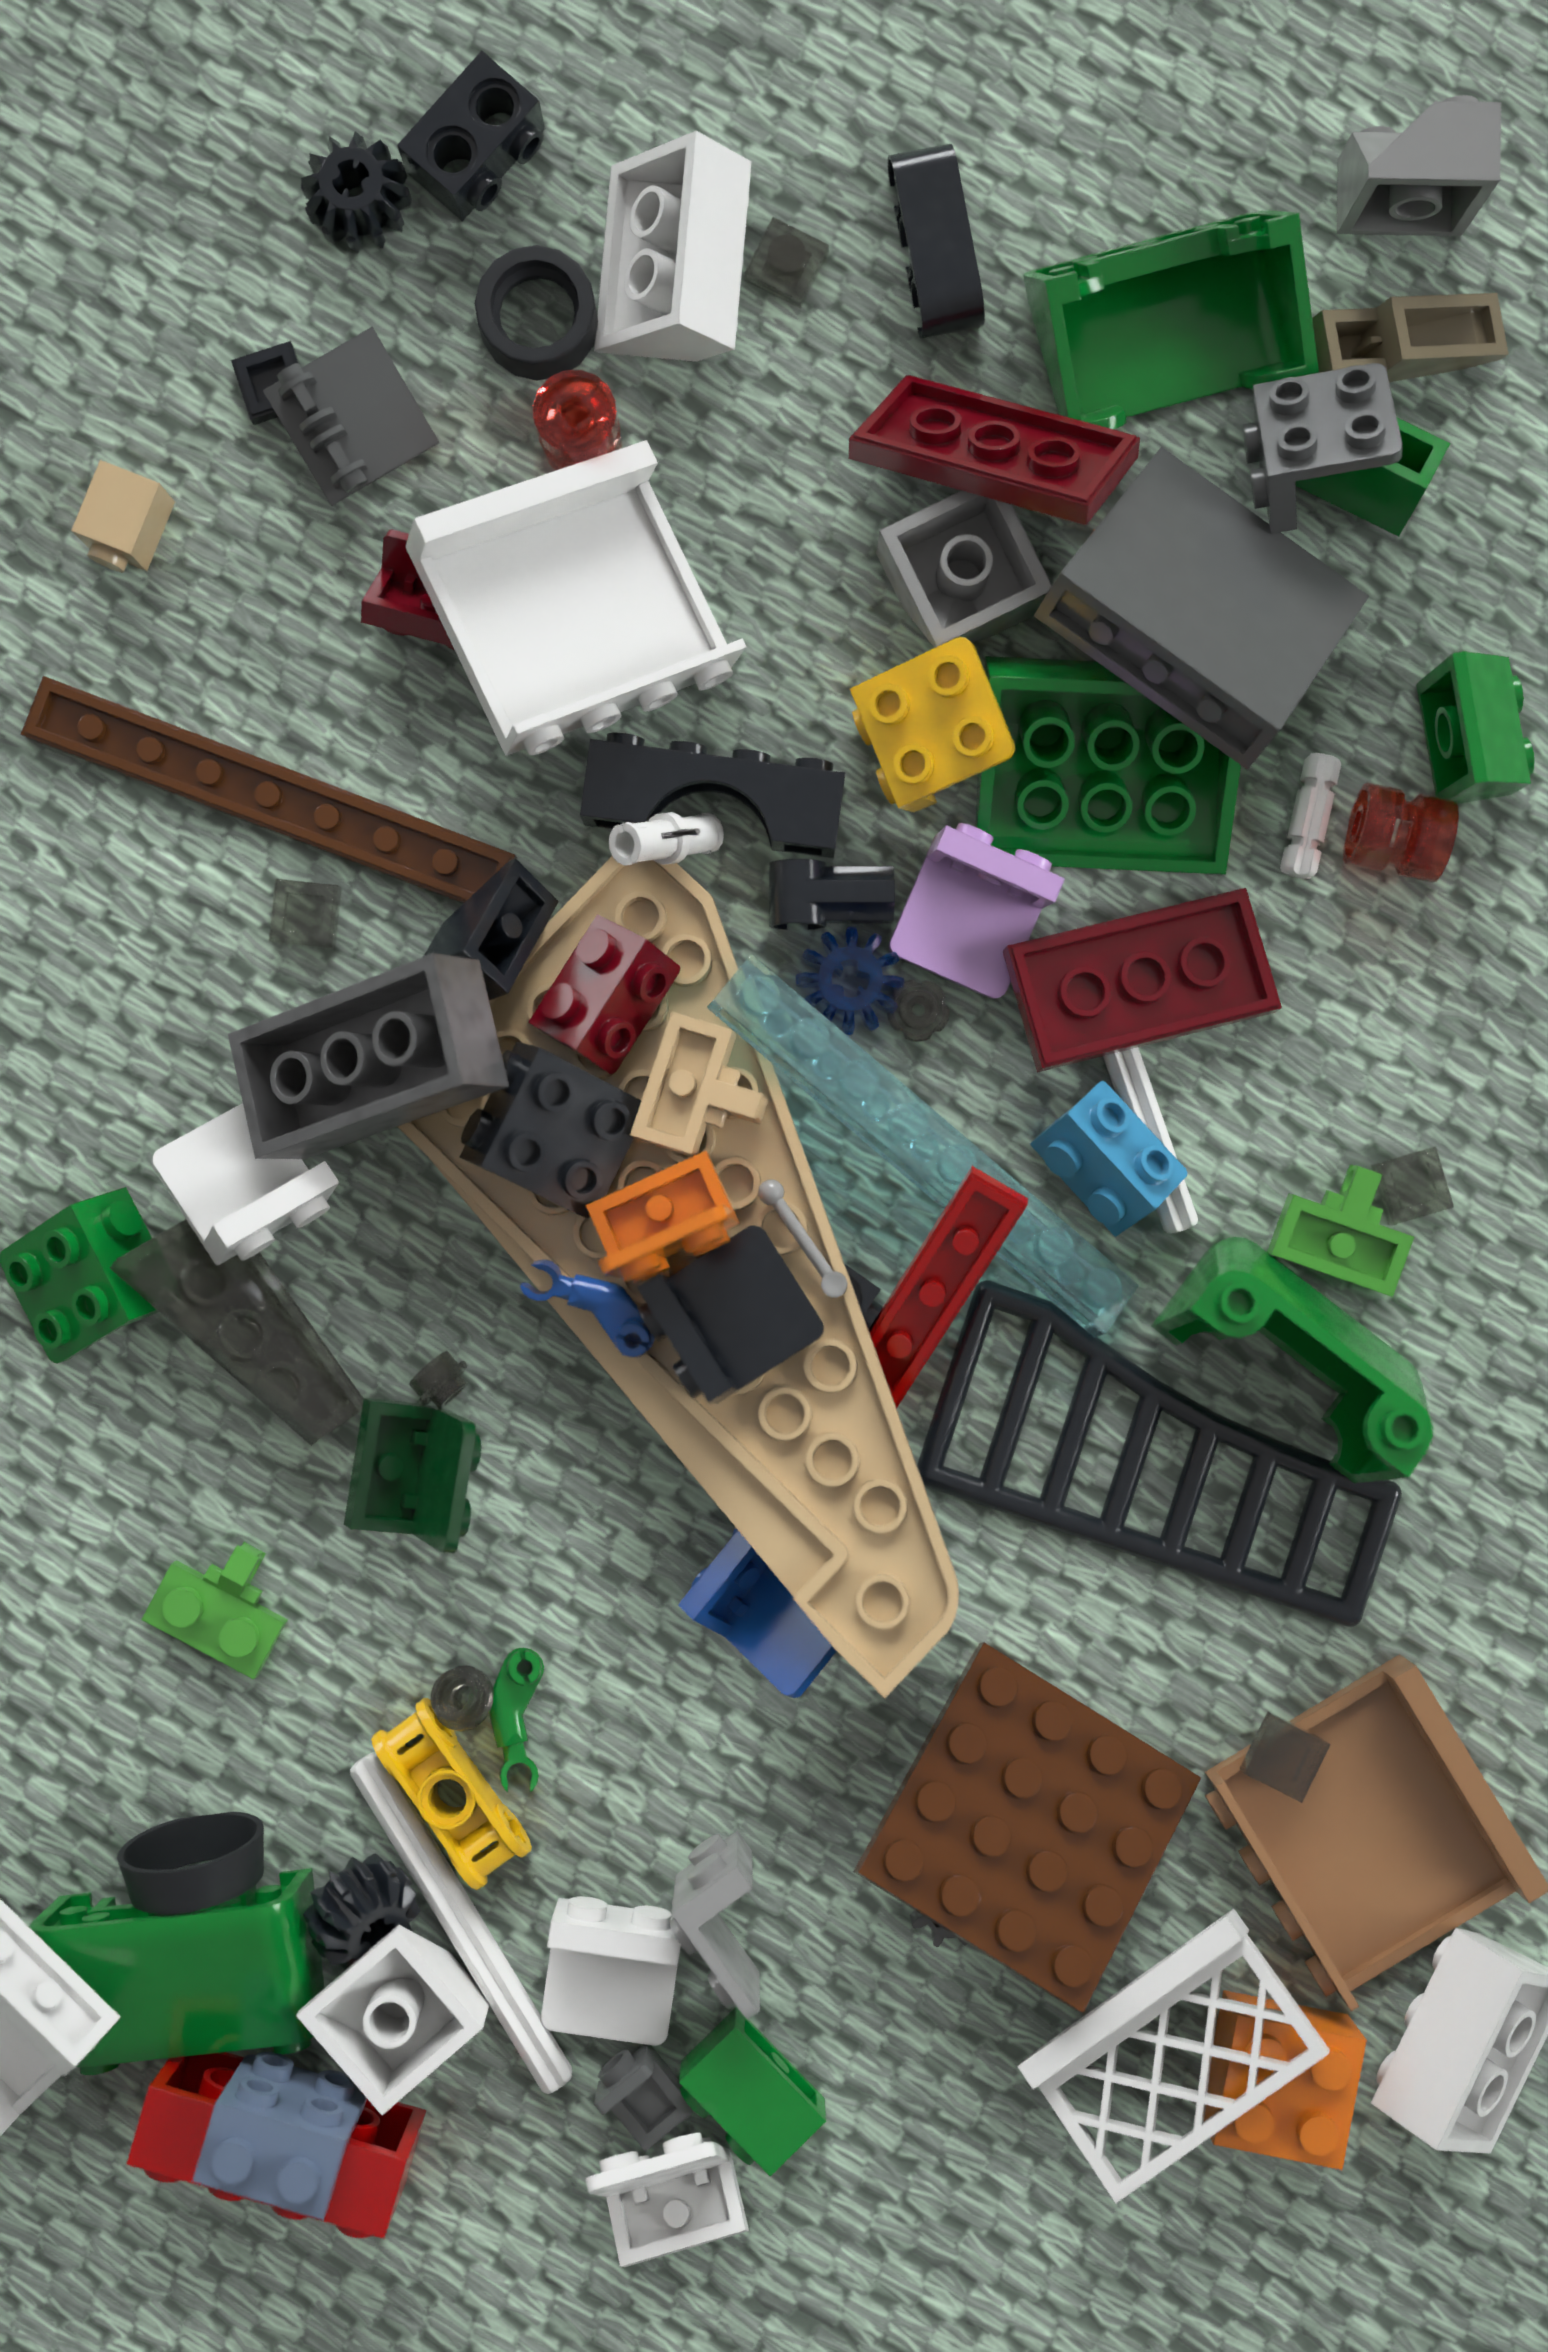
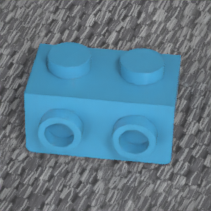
[1030,1081,1188,1237]

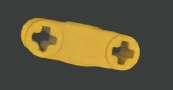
[371,1698,532,1890]

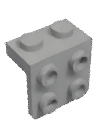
[669,1831,760,2019]

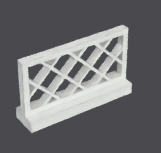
[1017,1908,1330,2203]

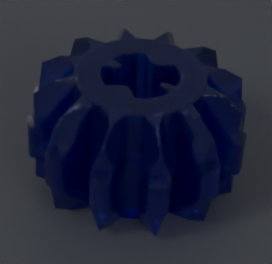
[795,927,904,1037]

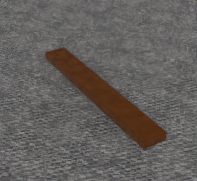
[21,676,517,904]

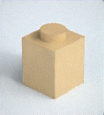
[71,460,175,573]

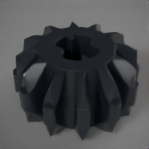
[301,131,412,254]
[303,1853,420,1970]

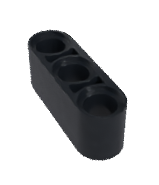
[888,144,985,339]

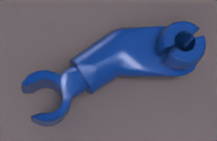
[520,1259,655,1358]

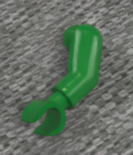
[487,1648,544,1792]

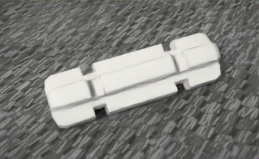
[1280,753,1341,879]

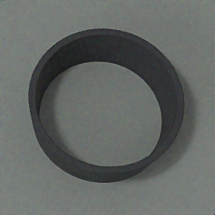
[117,1812,264,1914]

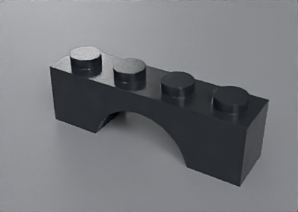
[580,732,846,858]

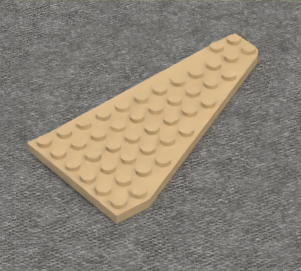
[397,856,959,1698]

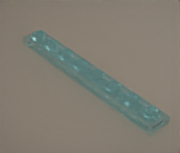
[706,954,1139,1338]

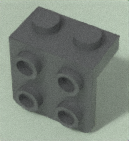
[1243,363,1402,534]

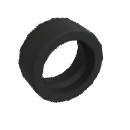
[474,245,598,381]

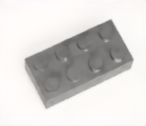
[228,953,509,1159]

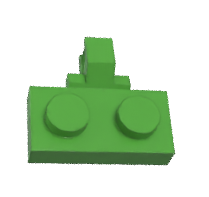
[1267,1165,1414,1297]
[141,1542,288,1680]

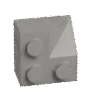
[1337,95,1501,236]
[876,491,1052,648]

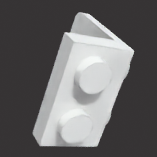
[151,1103,339,1266]
[541,1896,681,2046]
[586,2133,749,2267]

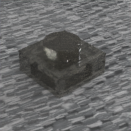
[745,217,829,309]

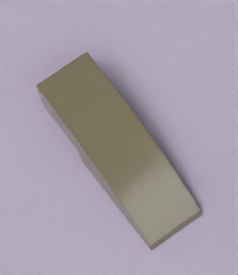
[1312,293,1509,382]

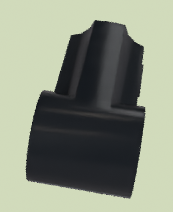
[769,859,895,930]

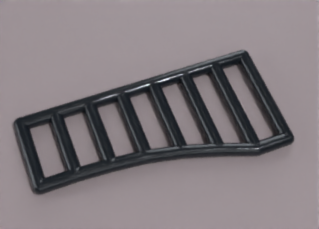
[917,1280,1402,1627]

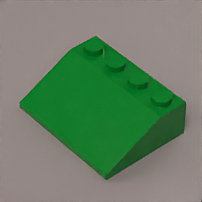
[975,656,1241,875]

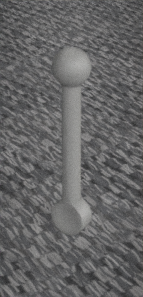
[758,1180,847,1298]

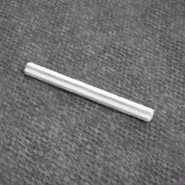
[350,1752,572,2094]

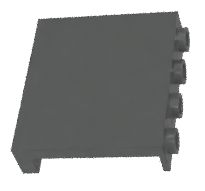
[1034,447,1369,770]

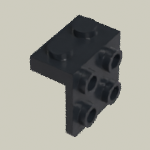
[459,1042,641,1218]
[637,1225,824,1404]

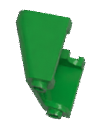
[1023,210,1319,430]
[1151,1237,1433,1483]
[29,1868,325,2075]

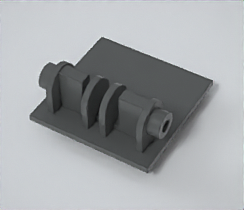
[262,327,440,506]

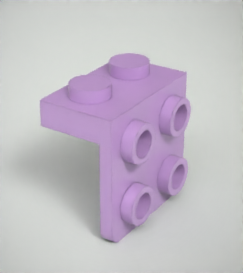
[889,823,1065,999]

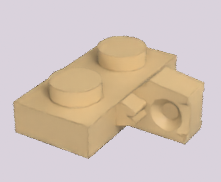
[630,1011,768,1157]

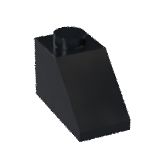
[423,859,559,1000]

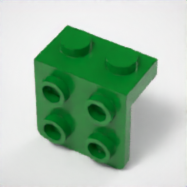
[0,1187,183,1364]

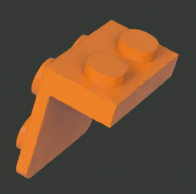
[586,1151,740,1284]

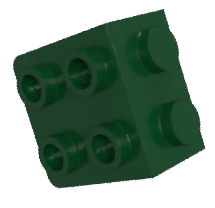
[344,1398,481,1553]

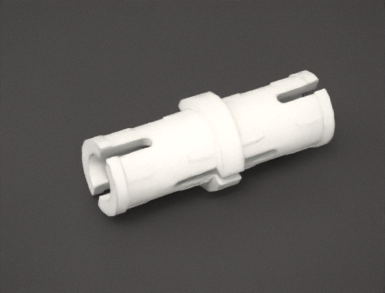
[609,812,724,865]

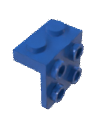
[678,1528,836,1698]

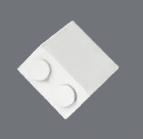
[296,1925,489,2115]

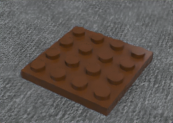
[853,1642,1201,2013]

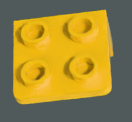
[850,637,1015,813]

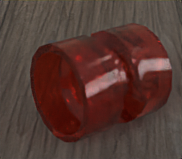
[533,370,622,471]
[1343,782,1459,883]

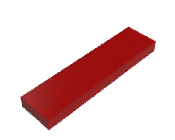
[869,1166,1028,1408]

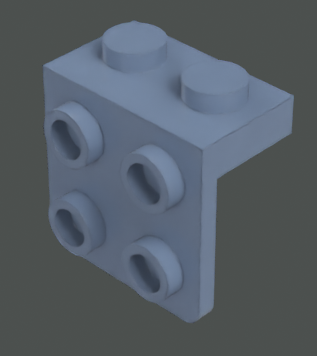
[192,2052,367,2220]

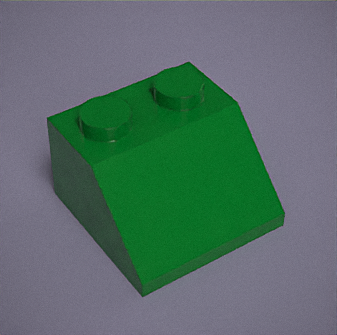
[1416,651,1535,807]

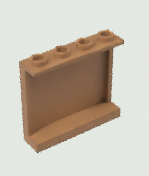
[1205,1654,1548,2011]

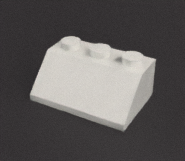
[594,131,752,361]
[1371,1928,1548,2154]

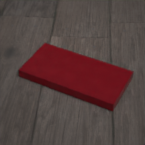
[849,375,1140,526]
[1002,888,1282,1073]

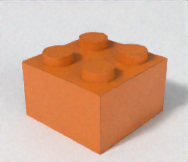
[1204,1990,1367,2170]

